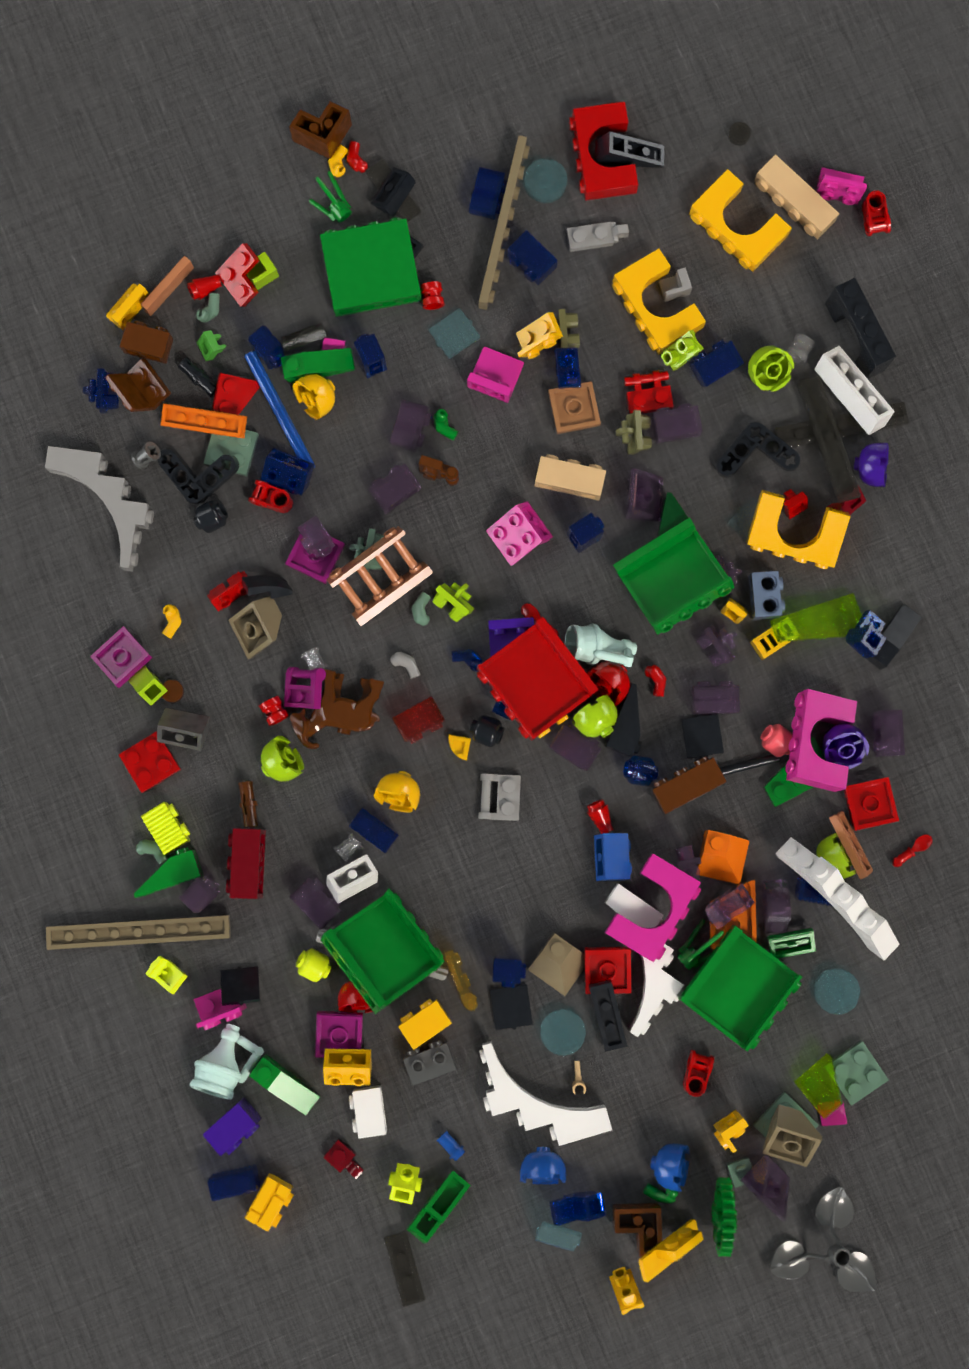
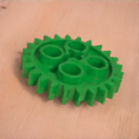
[711,1177,737,1257]

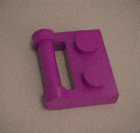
[284,667,326,709]

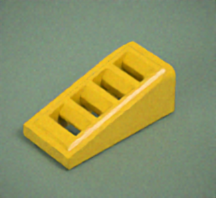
[720,598,748,624]
[750,618,800,660]

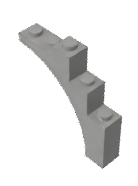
[45,446,154,572]

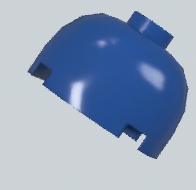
[650,1143,690,1192]
[520,1147,566,1185]

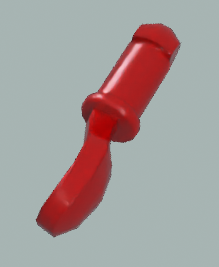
[521,603,559,636]
[892,834,933,867]

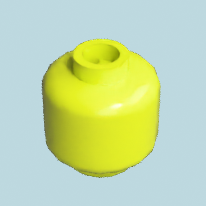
[295,948,331,982]

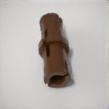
[238,781,258,828]

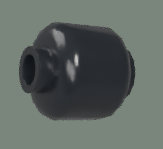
[193,500,228,533]
[470,715,505,747]

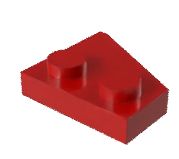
[212,373,260,415]

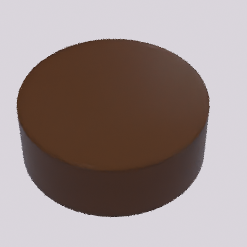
[162,680,184,703]

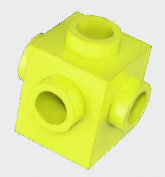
[388,1163,423,1204]

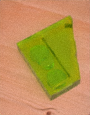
[794,1053,843,1119]

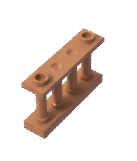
[326,526,433,626]

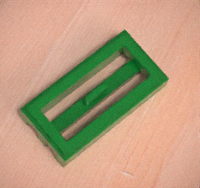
[767,928,816,959]

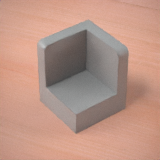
[659,267,692,302]

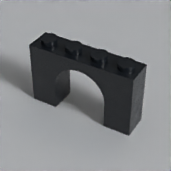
[825,278,896,379]

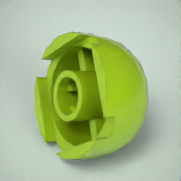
[748,345,794,392]
[572,695,618,738]
[261,735,304,782]
[816,833,856,879]

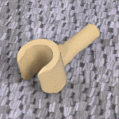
[572,1061,586,1095]

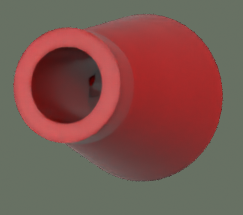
[187,274,222,300]
[587,799,613,834]

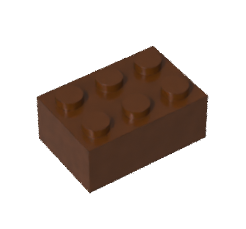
[651,756,727,814]

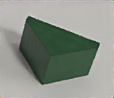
[657,492,689,537]

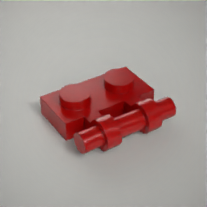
[624,370,674,414]

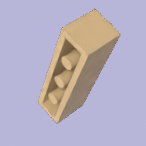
[754,154,840,240]

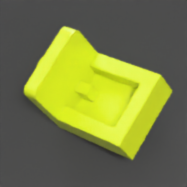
[146,956,188,994]

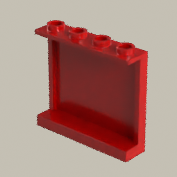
[476,617,599,741]

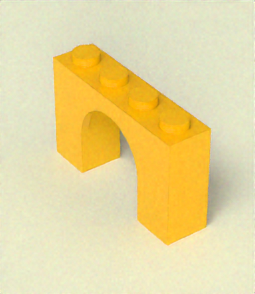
[689,169,792,272]
[612,249,706,355]
[746,490,851,569]

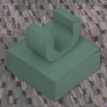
[726,1157,756,1188]

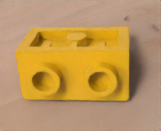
[106,283,149,330]
[516,312,563,359]
[713,1110,749,1153]

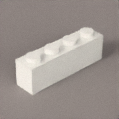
[814,346,895,435]

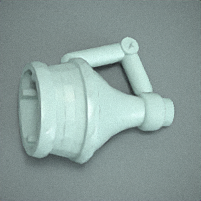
[565,623,637,667]
[190,1024,264,1100]

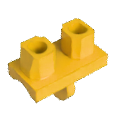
[609,1267,644,1315]

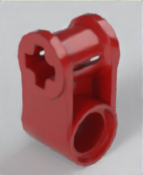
[862,191,891,237]
[248,480,293,513]
[683,1050,715,1097]

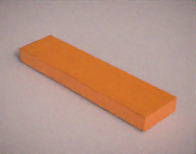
[160,403,247,438]

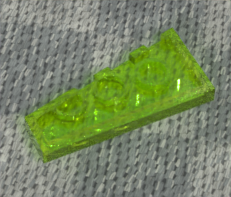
[770,593,869,642]

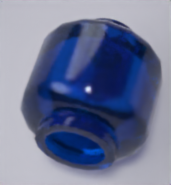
[623,755,658,786]

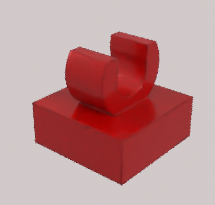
[783,489,808,520]

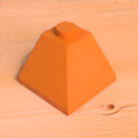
[695,830,749,885]

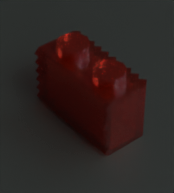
[392,696,445,744]

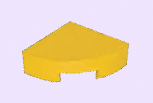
[449,734,471,761]

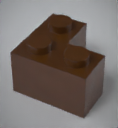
[289,101,352,159]
[612,1203,662,1257]

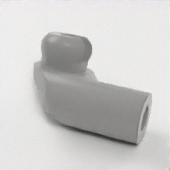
[390,652,421,679]

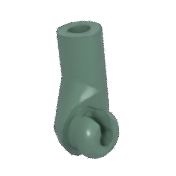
[196,293,220,323]
[411,591,431,626]
[136,839,169,865]

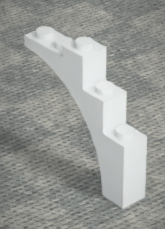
[776,837,899,961]
[605,884,684,1037]
[479,1041,612,1146]

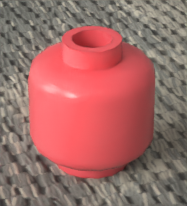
[760,724,793,757]

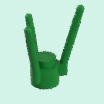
[309,171,352,223]
[677,919,724,970]

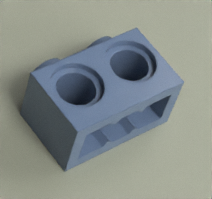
[748,571,785,620]

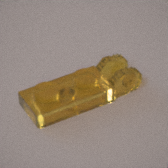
[442,949,478,1011]

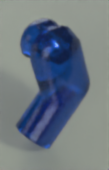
[452,650,483,671]

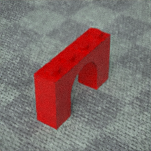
[569,101,638,201]

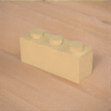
[535,455,606,501]

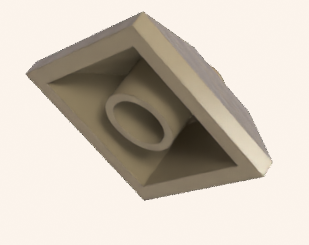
[229,596,282,659]
[528,932,585,996]
[762,1104,822,1167]

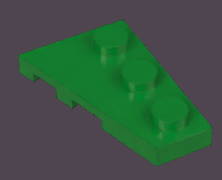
[763,736,826,807]

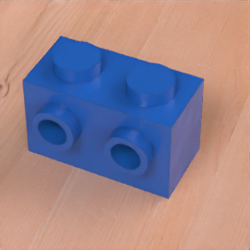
[594,833,632,881]

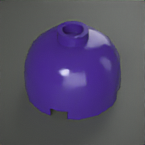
[854,443,889,487]
[822,723,869,769]

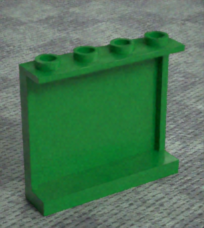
[320,217,422,317]
[613,517,735,635]
[320,888,445,1014]
[678,925,802,1052]

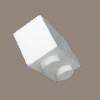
[326,854,378,904]
[349,1085,387,1138]

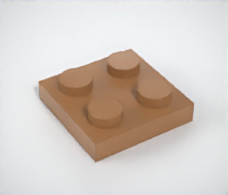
[548,381,601,434]

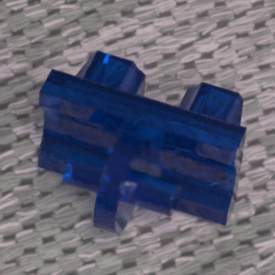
[555,348,581,389]
[83,368,119,413]

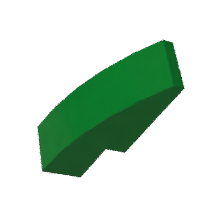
[406,1171,471,1244]

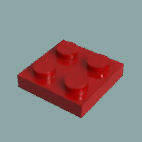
[118,731,182,793]
[844,777,899,831]
[585,947,631,994]

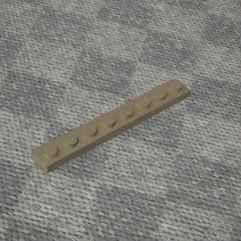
[479,135,530,310]
[46,915,231,950]

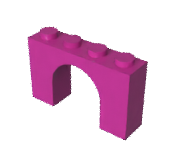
[785,689,857,792]
[604,854,701,962]

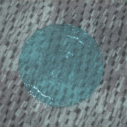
[524,159,567,203]
[813,968,860,1015]
[540,1009,586,1056]

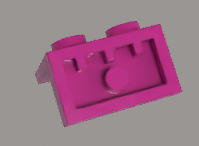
[816,167,867,205]
[467,347,524,403]
[486,501,553,566]
[193,989,247,1030]

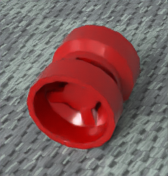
[420,281,445,310]
[259,696,289,726]

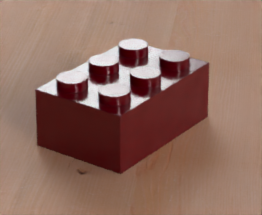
[226,828,266,899]

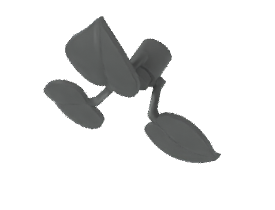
[769,1187,876,1292]

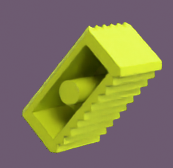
[141,802,191,855]

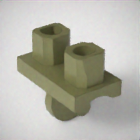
[556,309,580,354]
[615,410,652,455]

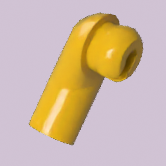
[328,145,348,177]
[162,604,182,639]

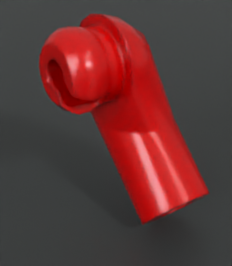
[346,141,368,173]
[644,665,666,697]

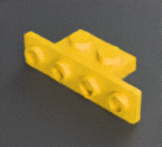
[639,1219,703,1282]

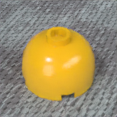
[293,374,335,420]
[373,771,420,813]

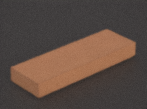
[141,256,194,316]
[829,811,873,879]

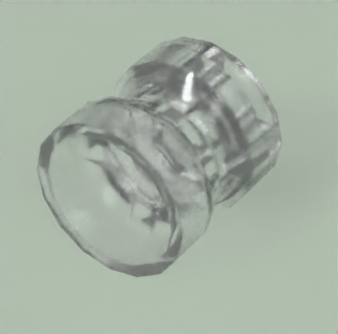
[787,334,816,364]

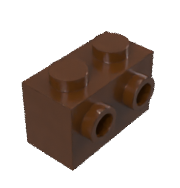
[120,321,173,364]

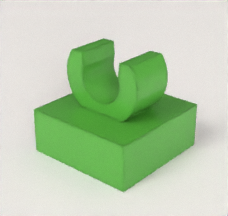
[196,330,226,361]

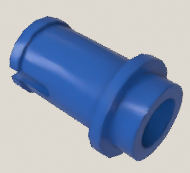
[436,1131,465,1161]

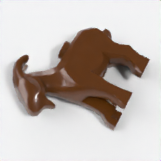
[290,669,384,749]

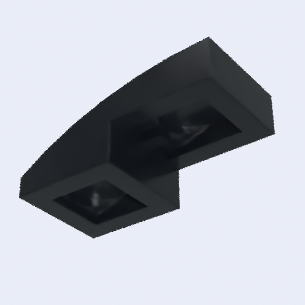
[242,575,293,599]

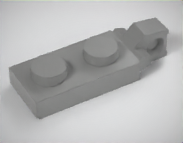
[567,222,629,252]

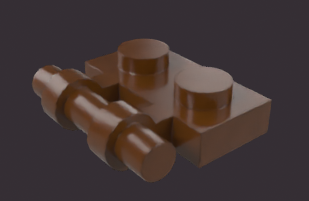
[419,455,459,486]

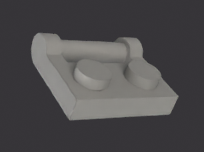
[478,774,521,821]

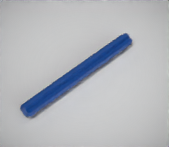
[245,351,315,472]

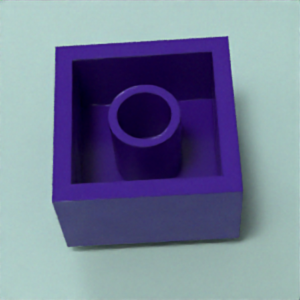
[202,1097,262,1156]

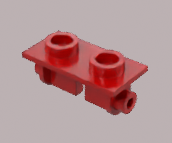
[207,570,248,612]

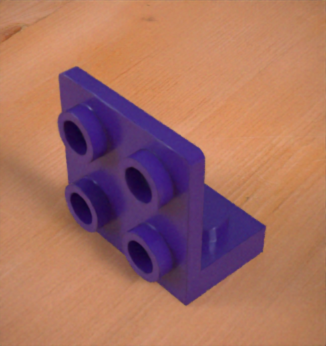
[488,617,534,656]

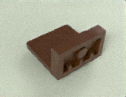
[105,359,171,412]

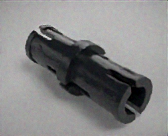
[178,357,217,397]

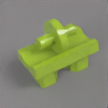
[661,330,704,371]
[432,582,475,622]

